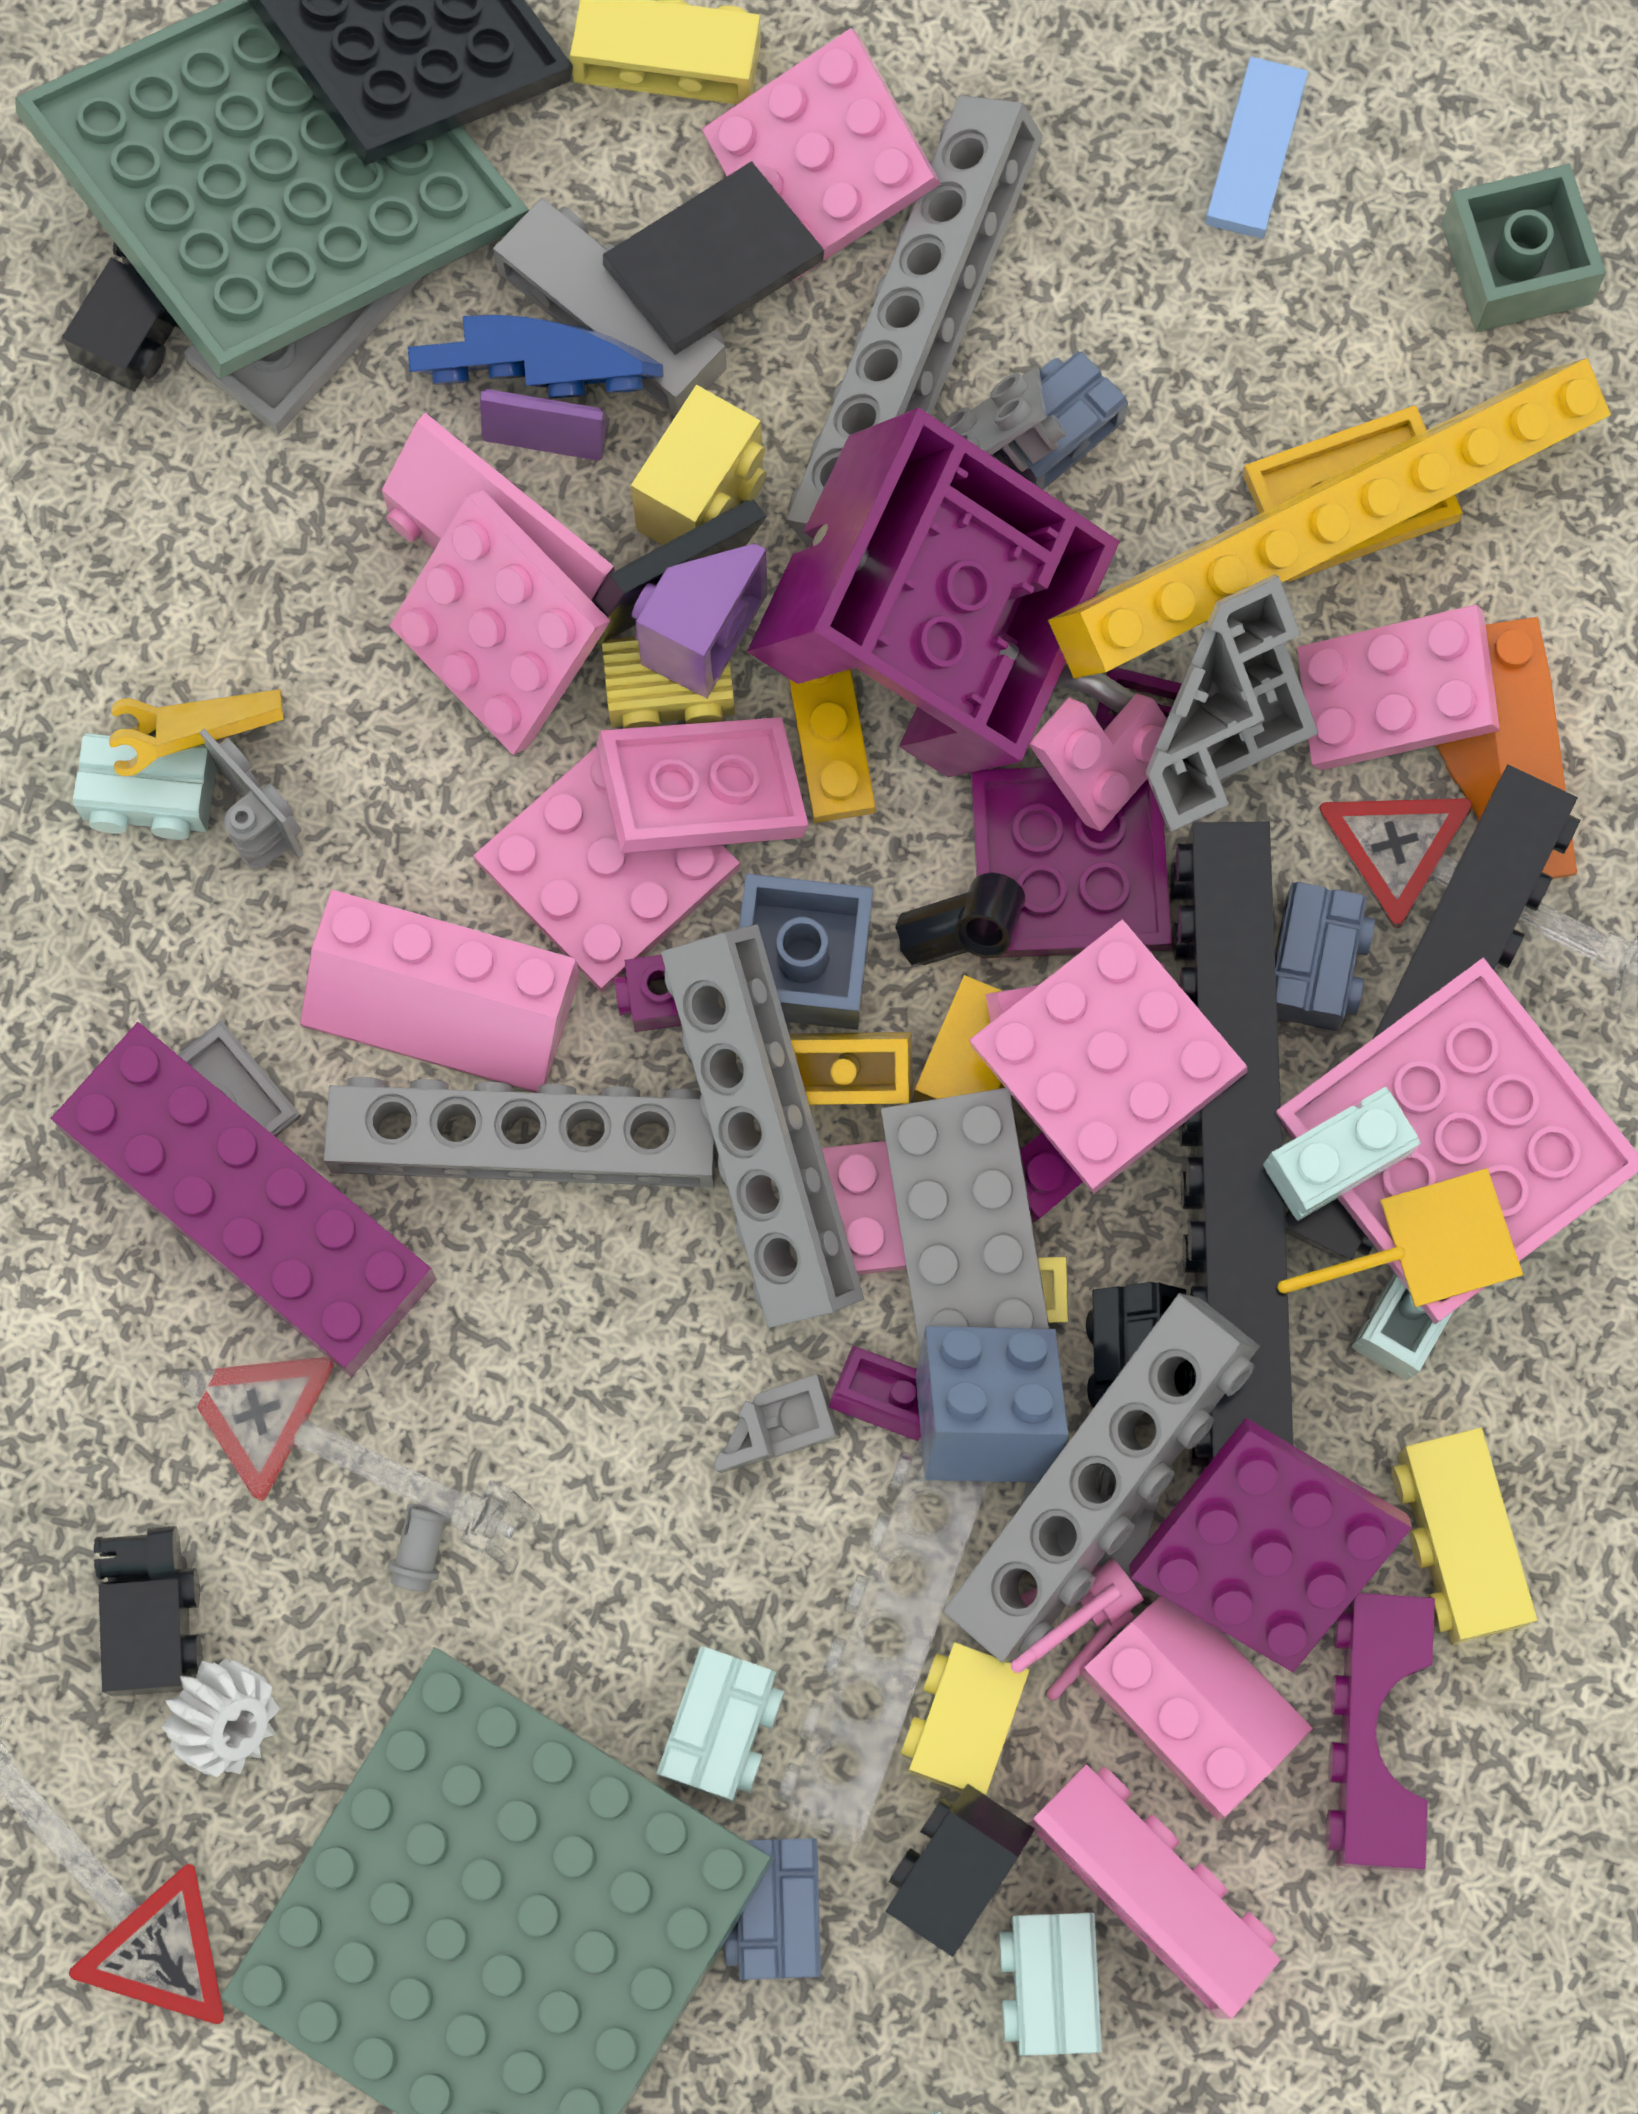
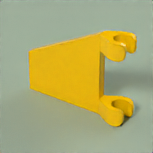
[109,689,284,777]

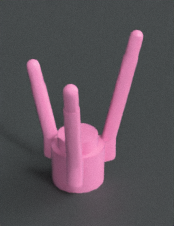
[1011,1558,1144,1701]

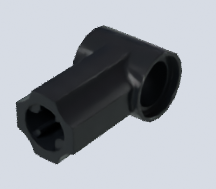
[895,872,1025,965]

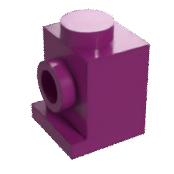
[614,955,682,1032]

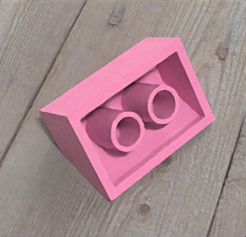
[1080,1596,1313,1821]

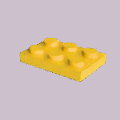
[1242,405,1463,582]

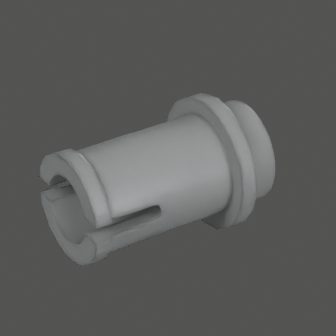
[387,1503,449,1591]

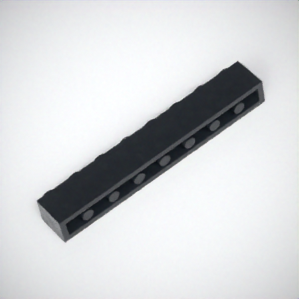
[1285,764,1581,1262]

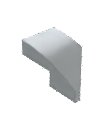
[714,1374,841,1473]

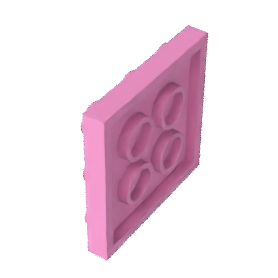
[702,28,941,281]
[389,489,610,755]
[473,746,741,993]
[969,919,1247,1194]

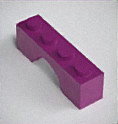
[1325,1593,1435,1872]

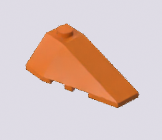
[1435,617,1577,879]

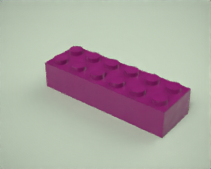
[51,1022,437,1378]

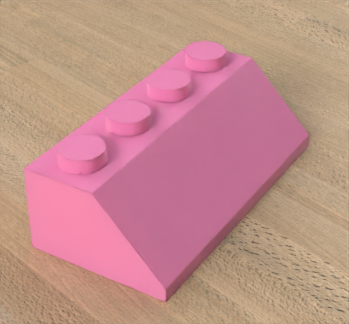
[382,413,615,601]
[300,889,580,1093]
[1028,1764,1281,2019]

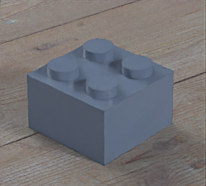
[739,874,873,1030]
[916,1326,1068,1482]

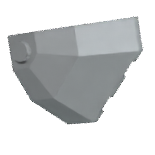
[1145,574,1319,832]

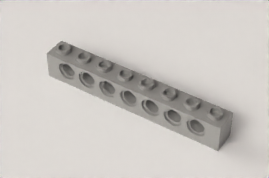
[786,95,1043,547]

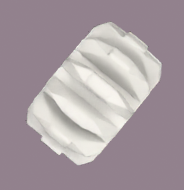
[161,1658,281,1777]

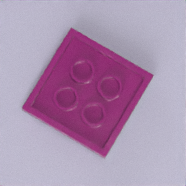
[971,767,1172,959]
[1129,1418,1412,1673]

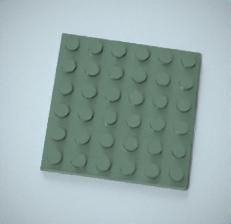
[15,0,529,379]
[220,1647,775,2114]

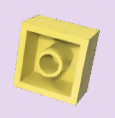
[630,385,767,545]

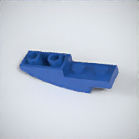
[408,315,663,398]

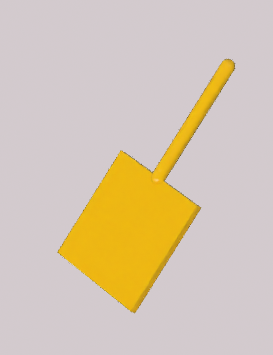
[1277,1168,1523,1308]

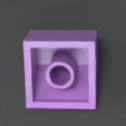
[632,543,768,699]

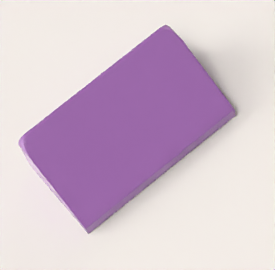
[480,389,610,461]

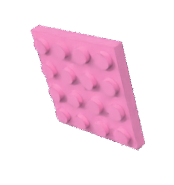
[1275,957,1638,1325]

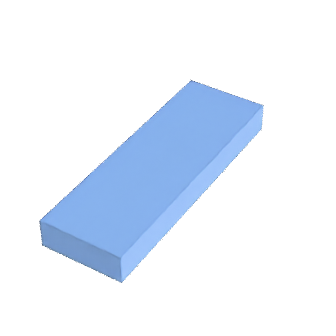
[1205,56,1308,239]

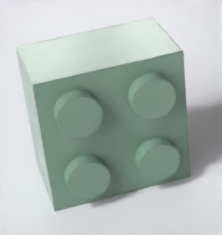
[1441,163,1606,332]

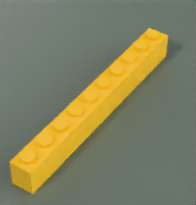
[1048,358,1611,679]

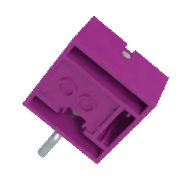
[747,407,1135,778]

